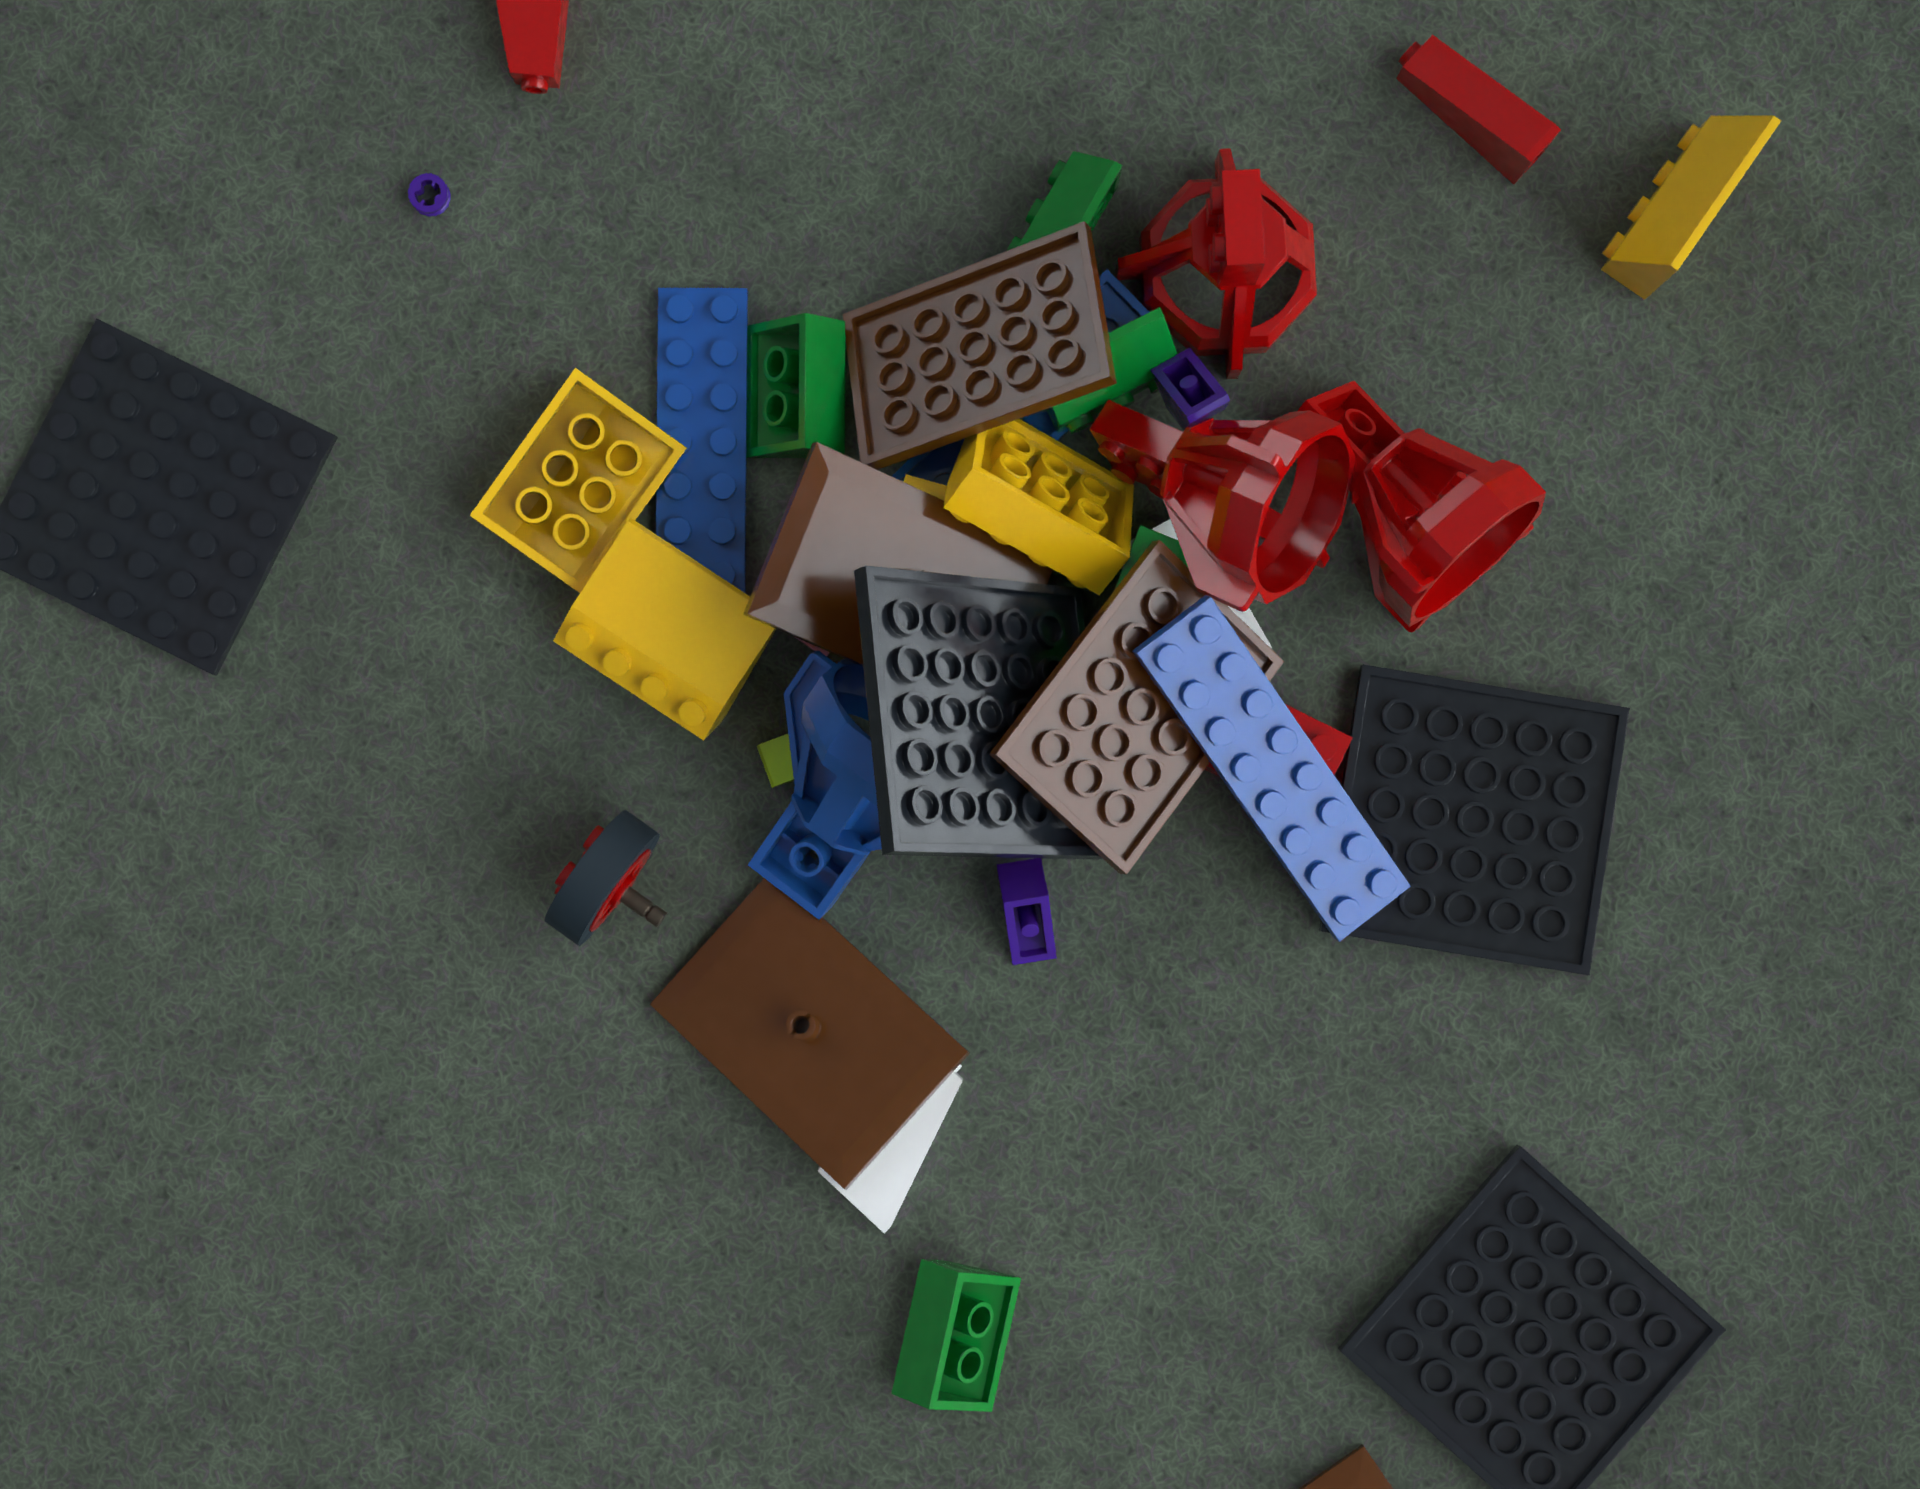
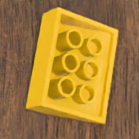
[1601,115,1781,300]
[470,368,687,593]
[943,419,1134,596]
[553,518,776,741]

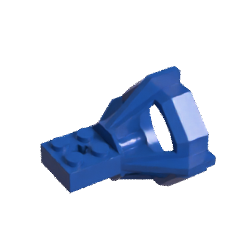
[748,651,882,920]

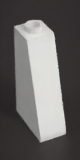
[818,1064,963,1234]

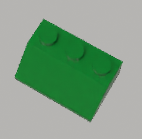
[1007,151,1123,251]
[1046,307,1177,434]
[746,313,846,458]
[891,1259,1021,1412]

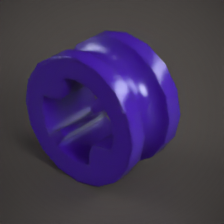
[408,173,451,217]

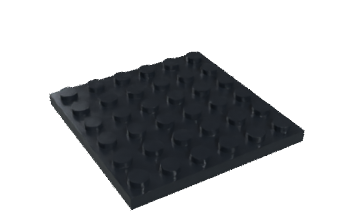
[0,319,338,676]
[854,565,1103,860]
[1319,664,1630,975]
[1338,1145,1726,1489]

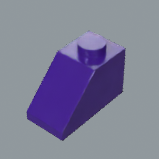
[1151,348,1230,430]
[997,858,1057,965]

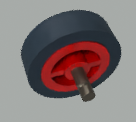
[544,810,667,946]

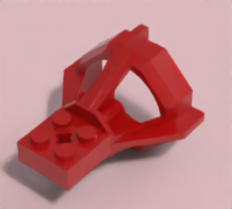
[1115,148,1317,379]
[1298,381,1546,632]
[1090,400,1357,612]

